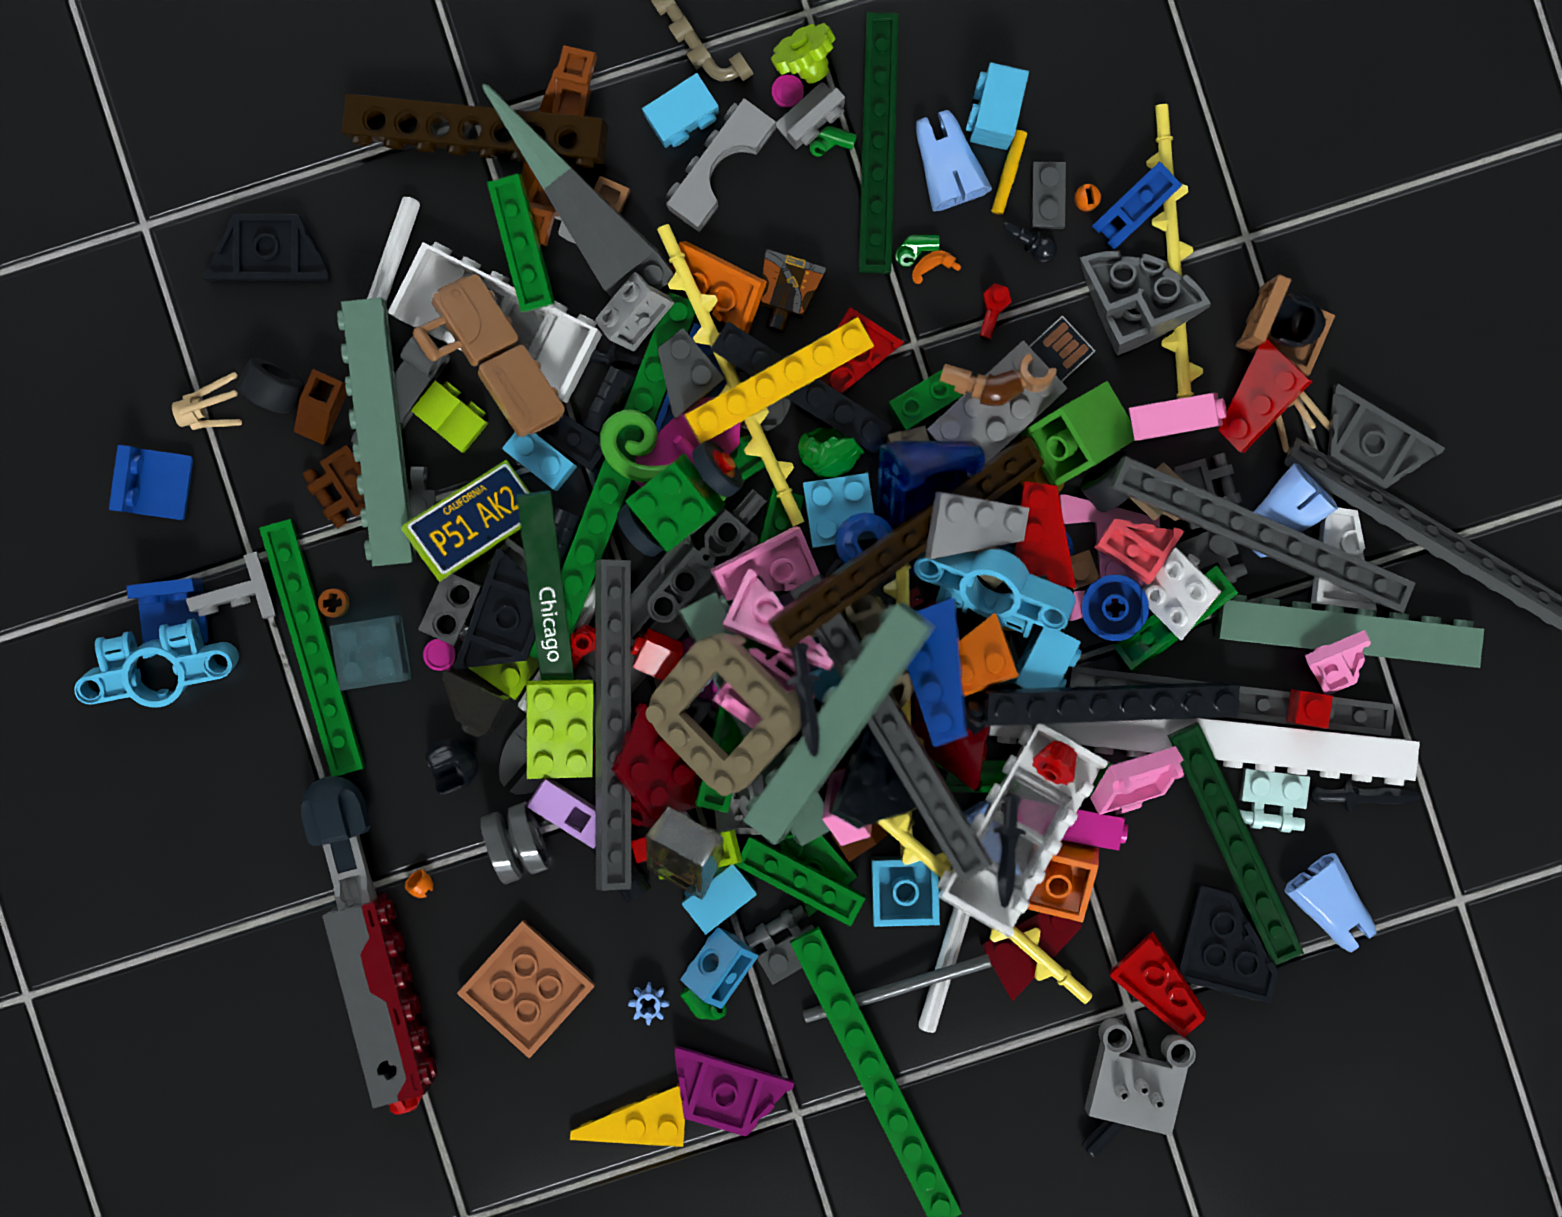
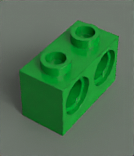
[887,369,962,431]

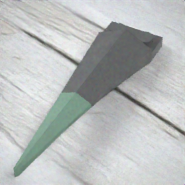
[483,84,675,298]

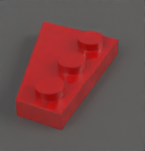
[818,307,905,394]
[1218,337,1313,453]
[1014,481,1076,588]
[1109,931,1207,1037]

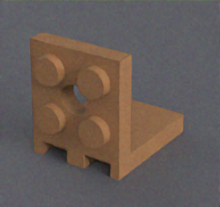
[1236,275,1335,376]

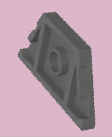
[1327,384,1445,489]

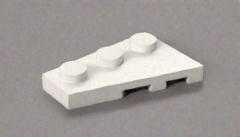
[1311,508,1377,610]

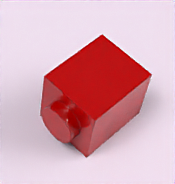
[630,628,683,681]
[1286,689,1333,728]

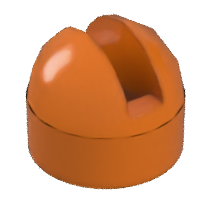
[1074,184,1101,211]
[404,869,433,898]

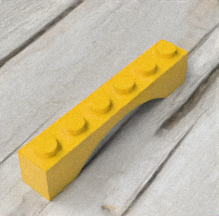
[684,317,874,444]

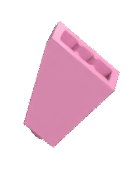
[1129,393,1227,441]

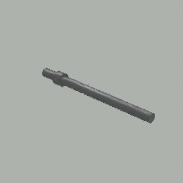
[803,954,992,1023]

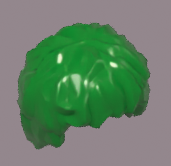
[798,427,864,479]

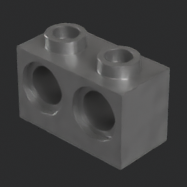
[418,573,483,646]

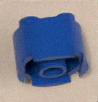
[1081,575,1149,641]

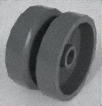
[480,801,549,885]

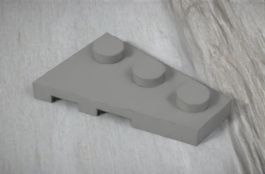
[925,492,1029,559]

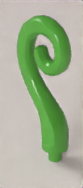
[600,409,727,502]

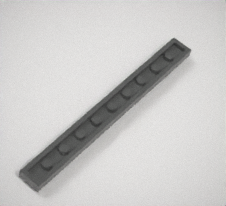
[1284,437,1562,630]
[1110,457,1415,613]
[595,559,631,891]
[790,574,993,883]
[1068,666,1395,737]

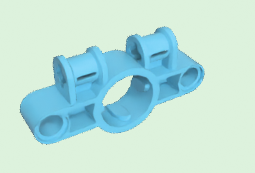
[914,549,1076,639]
[74,618,239,707]

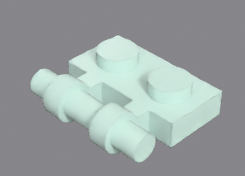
[1239,768,1310,833]

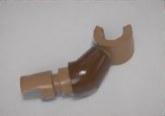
[940,353,1056,407]

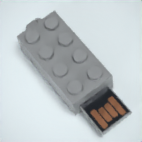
[926,315,1095,477]

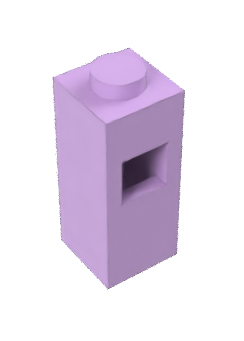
[527,778,596,849]

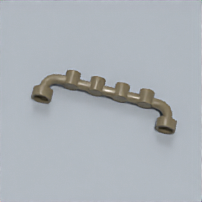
[651,0,754,81]

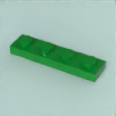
[487,174,555,313]
[1113,565,1238,673]
[735,835,867,927]

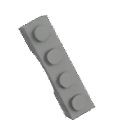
[666,98,776,233]

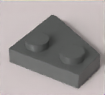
[658,328,725,420]

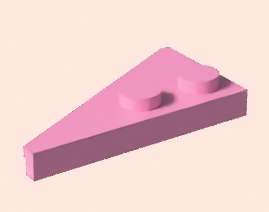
[723,569,834,672]

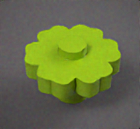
[771,23,835,84]

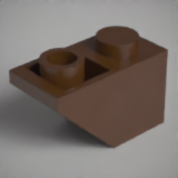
[294,369,347,445]

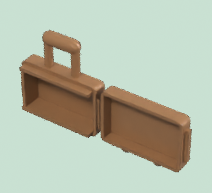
[413,274,565,437]

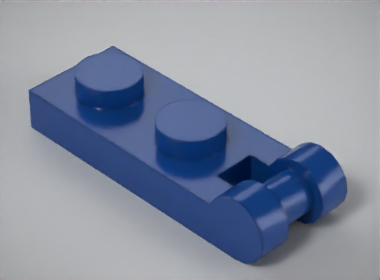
[1092,162,1182,250]

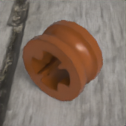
[318,588,350,618]

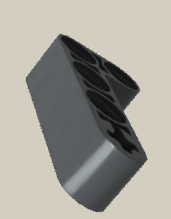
[351,336,450,443]

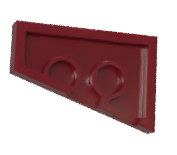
[980,912,1082,1002]

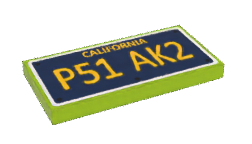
[400,460,530,582]

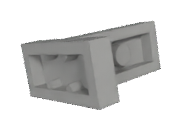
[186,552,276,619]

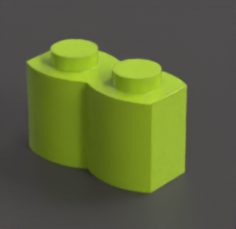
[410,380,488,453]

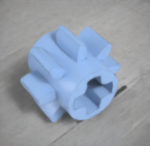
[628,982,670,1025]

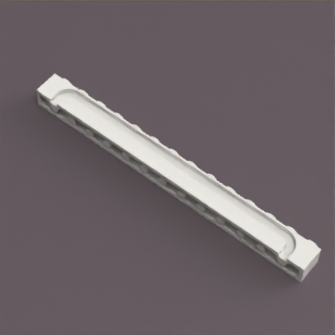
[989,718,1420,786]

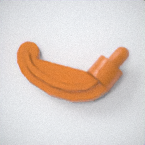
[912,250,961,284]

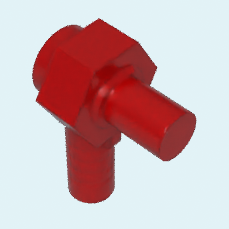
[979,283,1012,340]
[571,624,595,672]

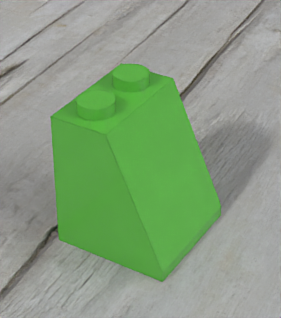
[1020,381,1135,486]

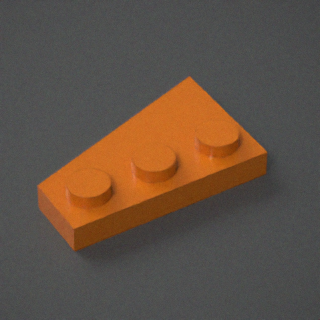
[671,241,767,334]
[959,613,1019,697]

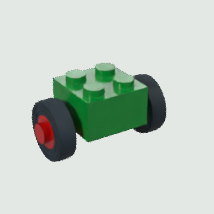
[617,440,743,556]

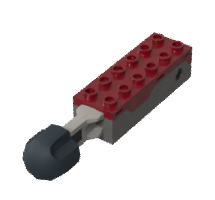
[301,776,438,1115]

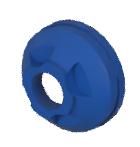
[835,513,892,564]

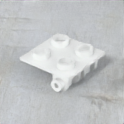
[1143,547,1221,640]

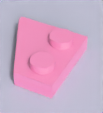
[1305,630,1371,695]

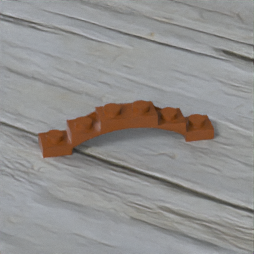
[522,45,597,246]

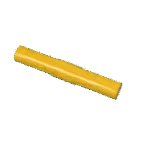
[991,130,1028,215]

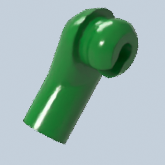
[808,126,857,157]
[896,235,939,267]
[680,987,727,1020]

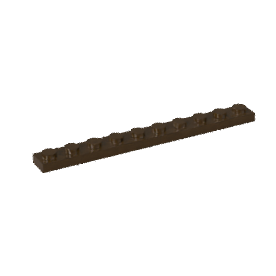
[767,436,1045,650]

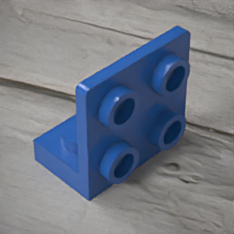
[109,445,194,520]
[126,578,210,643]

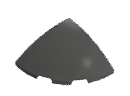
[1079,251,1211,356]

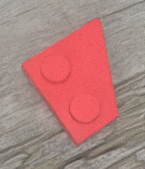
[1094,519,1184,584]

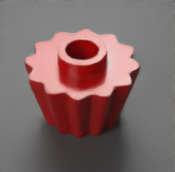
[1032,740,1078,786]

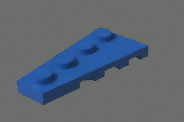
[907,598,968,747]

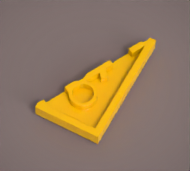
[570,1083,685,1147]

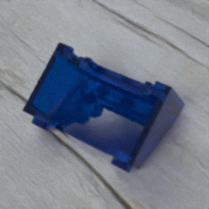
[877,441,985,578]

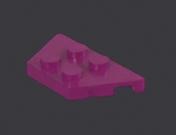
[674,1045,795,1137]

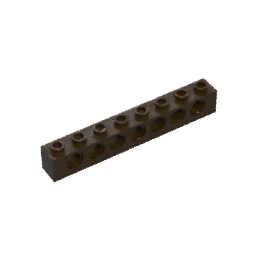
[342,94,609,168]

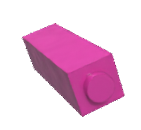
[1000,796,1128,851]

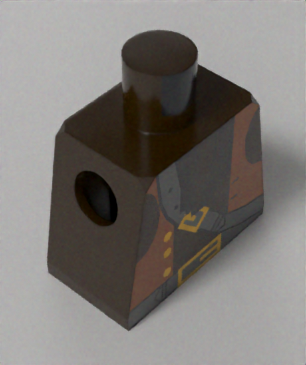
[759,249,826,332]

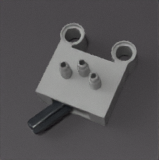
[1082,1018,1196,1157]

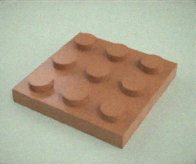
[457,919,595,1058]

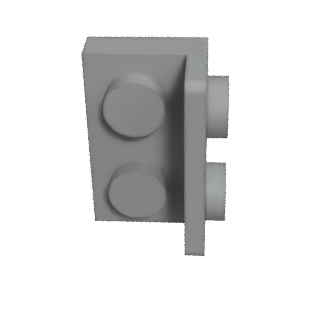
[595,272,674,351]

